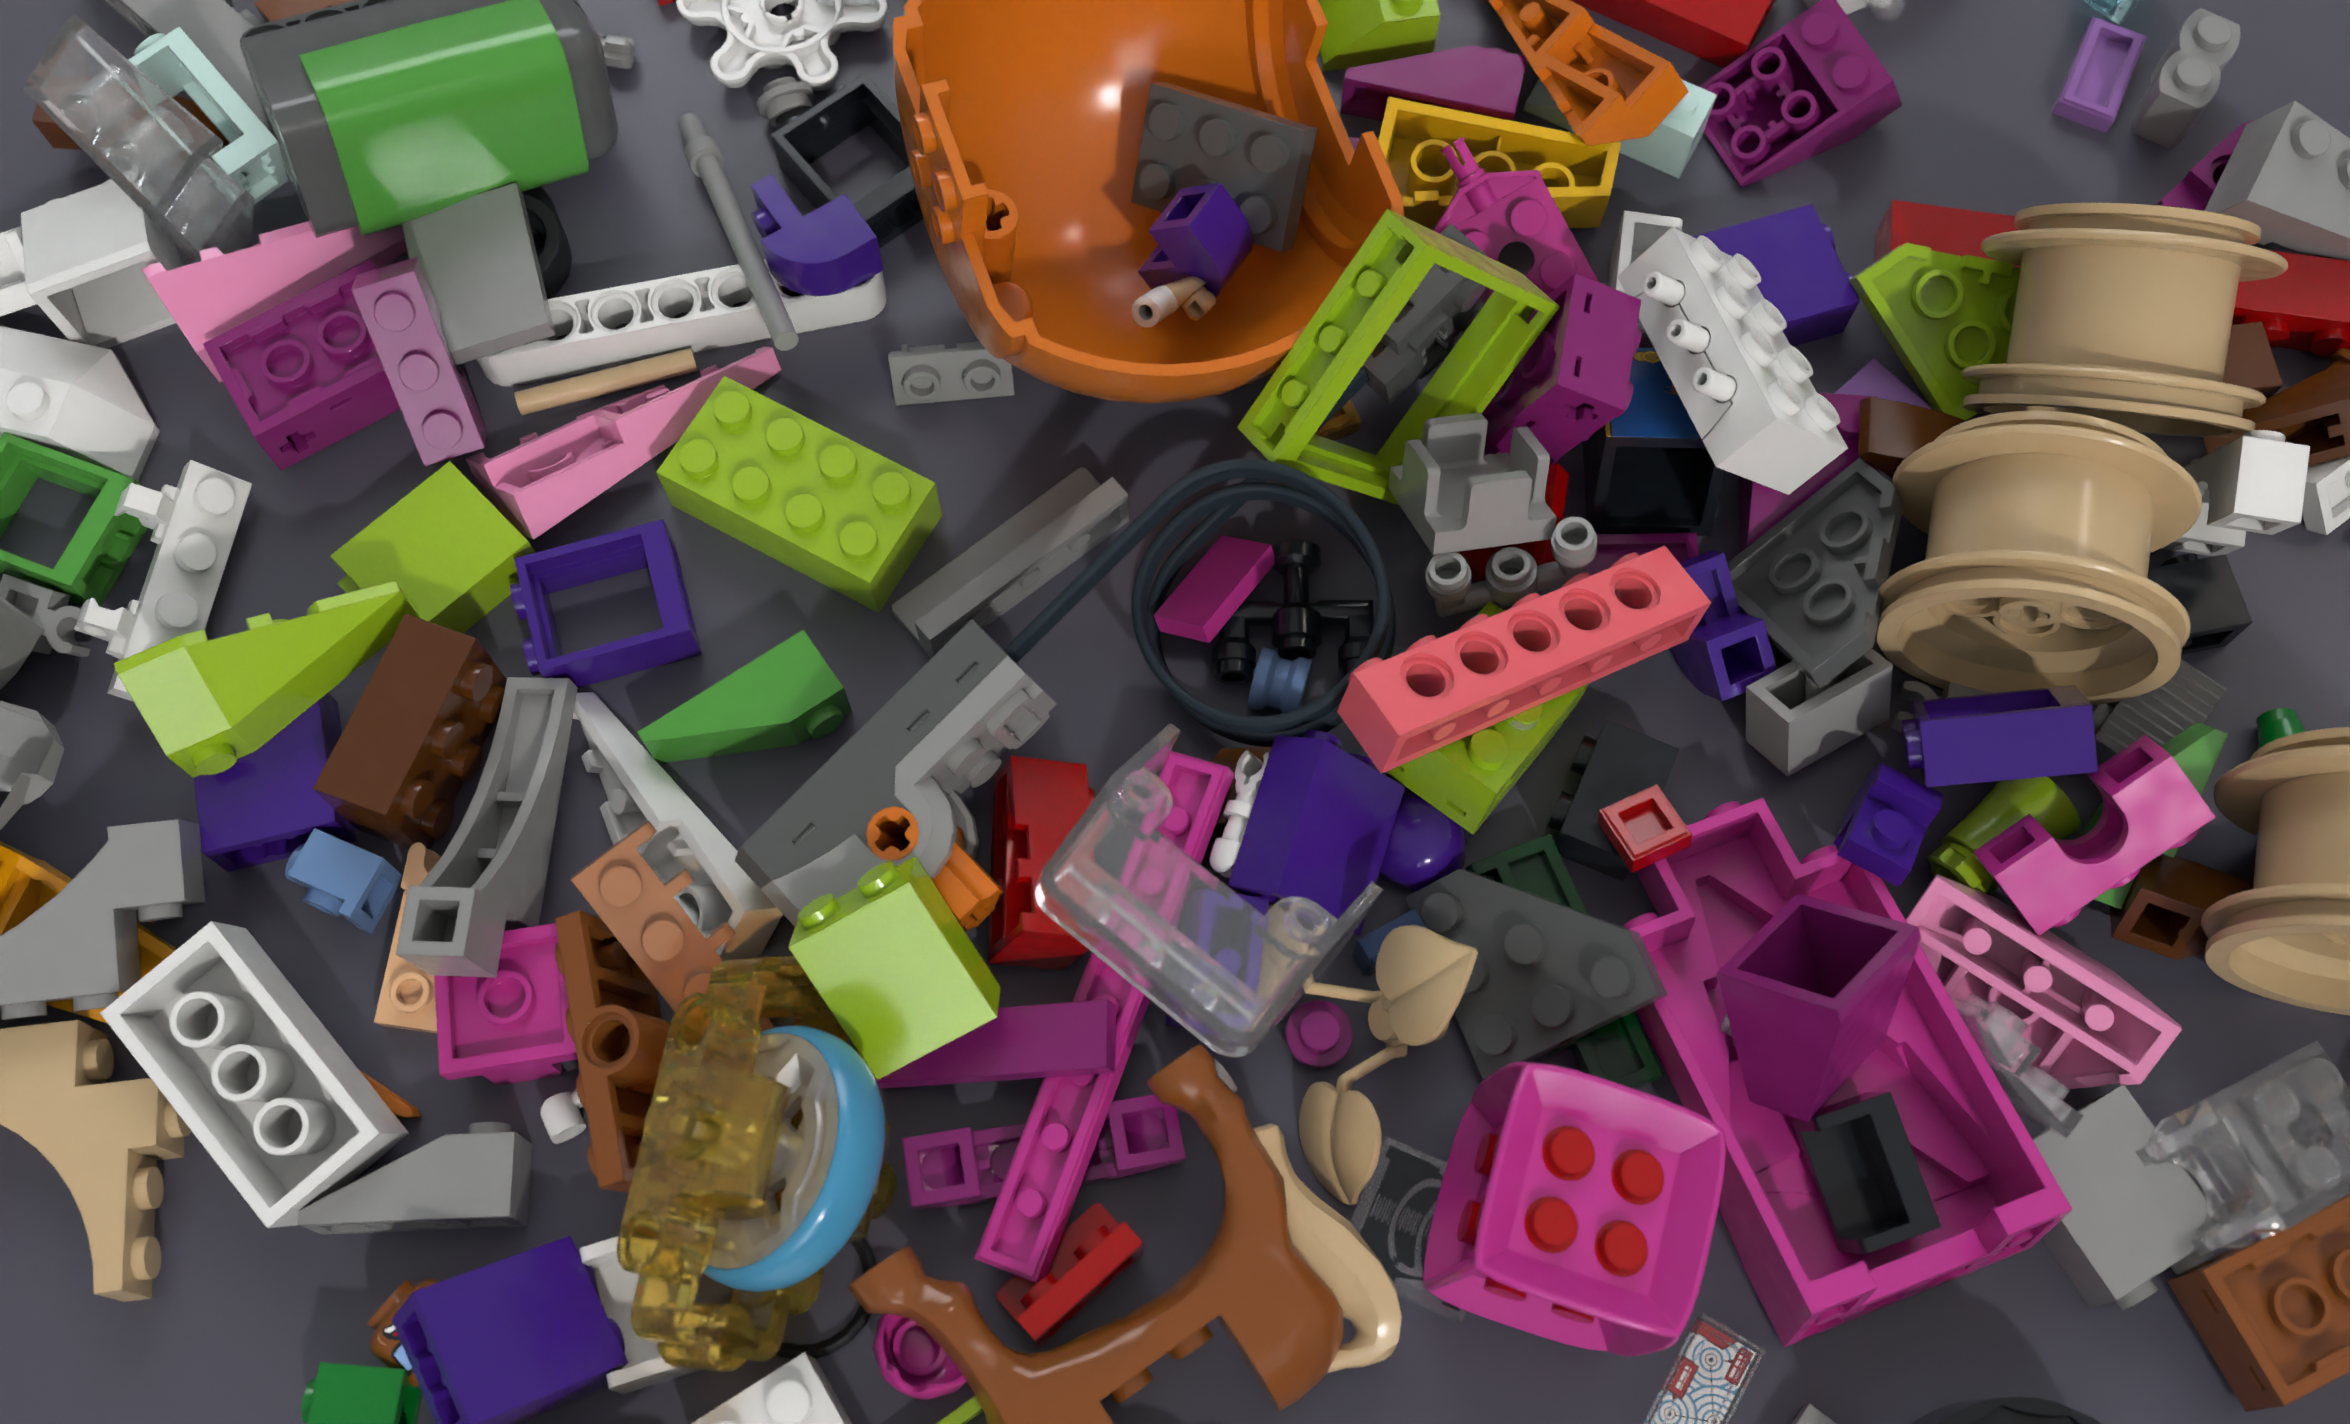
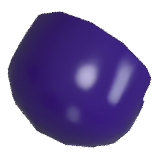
[1379,791,1467,892]

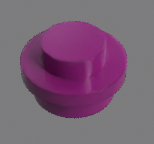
[1285,1000,1353,1068]

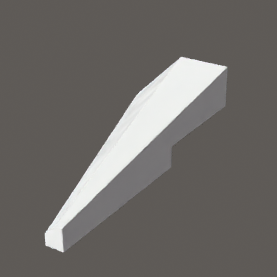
[573,692,783,973]

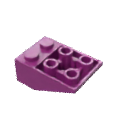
[1699,0,1902,188]

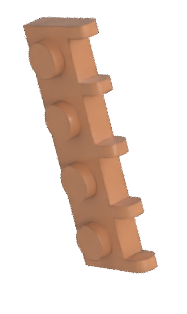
[570,820,808,1064]

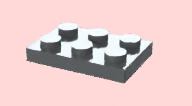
[1131,82,1317,252]

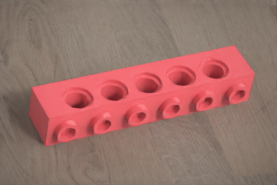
[1337,545,1712,774]

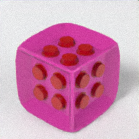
[1423,1061,1726,1357]

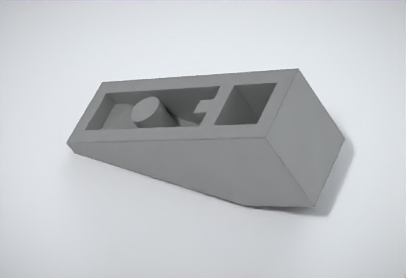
[298,1122,533,1235]

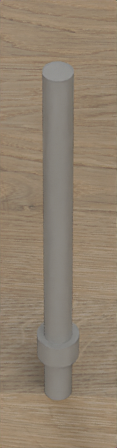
[678,113,799,351]

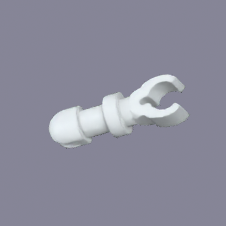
[1209,749,1270,878]

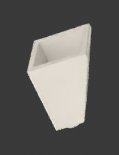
[21,171,182,348]

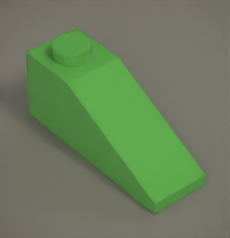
[637,630,852,764]

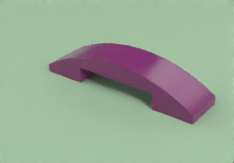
[902,1094,1186,1210]

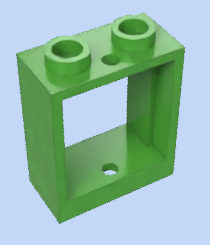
[0,432,148,607]

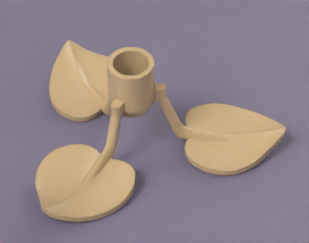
[1256,903,1478,1205]

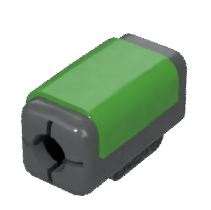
[240,0,618,238]

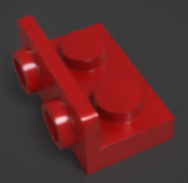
[996,1203,1144,1349]

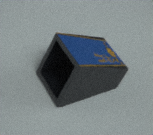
[1583,348,1725,536]

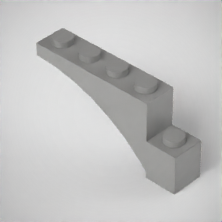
[396,677,578,978]
[0,819,205,1020]

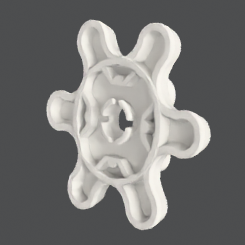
[676,0,888,91]

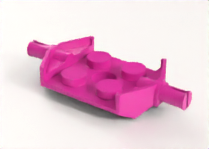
[1433,137,1601,296]

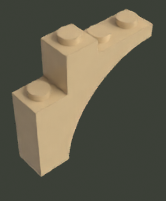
[0,1020,191,1302]

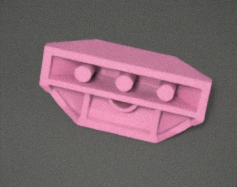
[1905,874,2182,1091]

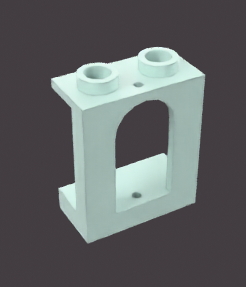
[128,26,289,213]

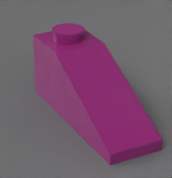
[1340,45,1527,121]

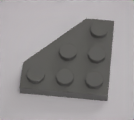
[1727,458,1904,688]
[1405,869,1668,1080]

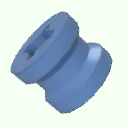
[1247,647,1313,714]

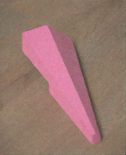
[142,221,407,383]

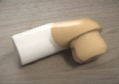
[1131,276,1216,328]

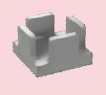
[1388,413,1557,555]

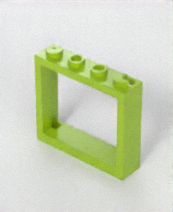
[1237,209,1560,505]

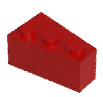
[987,755,1103,970]

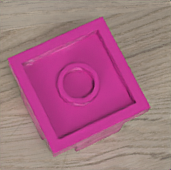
[434,923,578,1085]

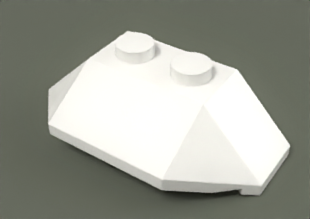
[0,326,160,482]

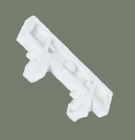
[74,460,252,701]

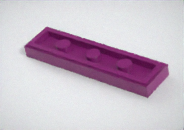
[856,999,1116,1089]

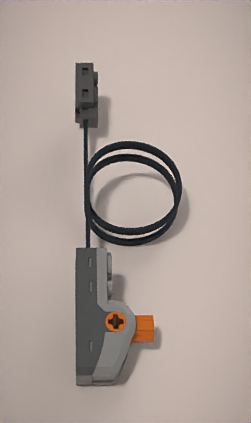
[734,223,1490,932]

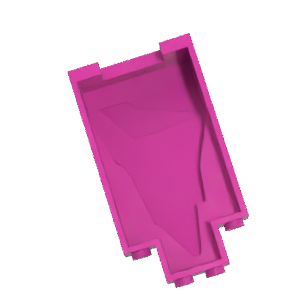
[1623,798,2073,1348]

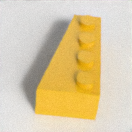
[1378,97,1622,230]

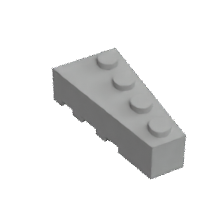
[2204,101,2350,261]

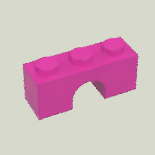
[1973,734,2216,936]

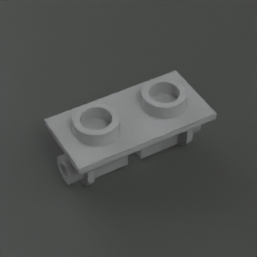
[888,341,1015,406]

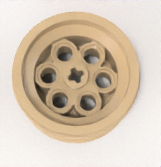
[1961,203,2288,437]
[1876,411,2202,705]
[2201,727,2350,1016]

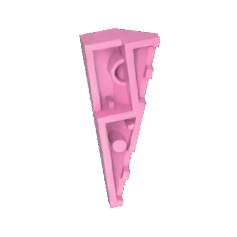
[466,346,781,540]

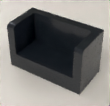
[1791,1091,1941,1254]

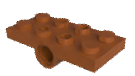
[555,910,705,1199]

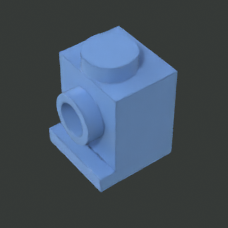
[285,828,403,935]

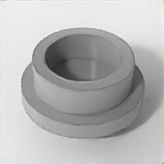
[756,77,814,128]

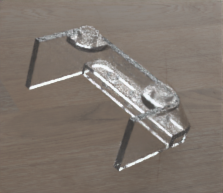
[1035,723,1383,1057]

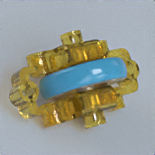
[617,955,896,1372]

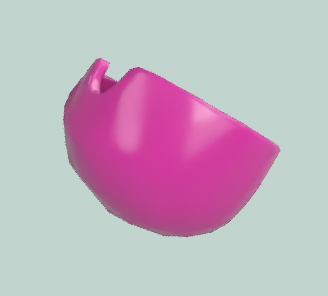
[872,1307,979,1400]

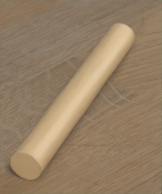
[515,348,698,415]

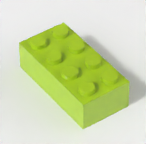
[656,376,942,613]

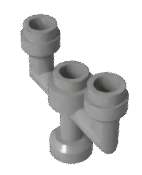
[1425,517,1597,617]

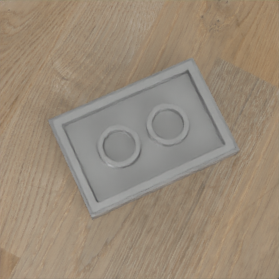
[402,183,556,365]

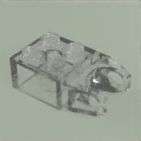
[2136,1040,2350,1255]

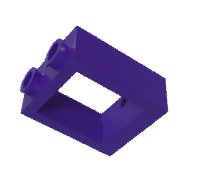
[510,519,702,688]
[1901,685,2098,787]

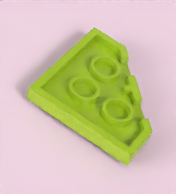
[1849,243,2020,421]

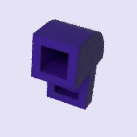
[751,174,884,296]
[1138,183,1253,298]
[1670,550,1777,701]
[1833,762,1943,887]

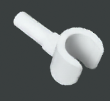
[540,1089,587,1144]

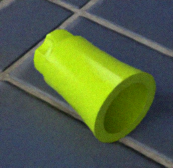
[1927,777,2081,894]

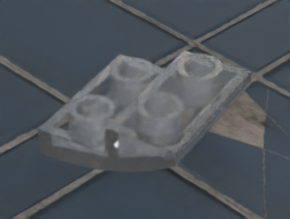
[1949,994,2083,1139]

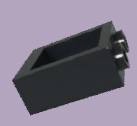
[771,73,924,249]

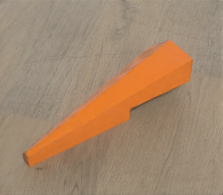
[1489,0,1689,146]

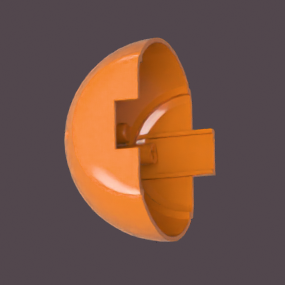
[892,0,1405,403]

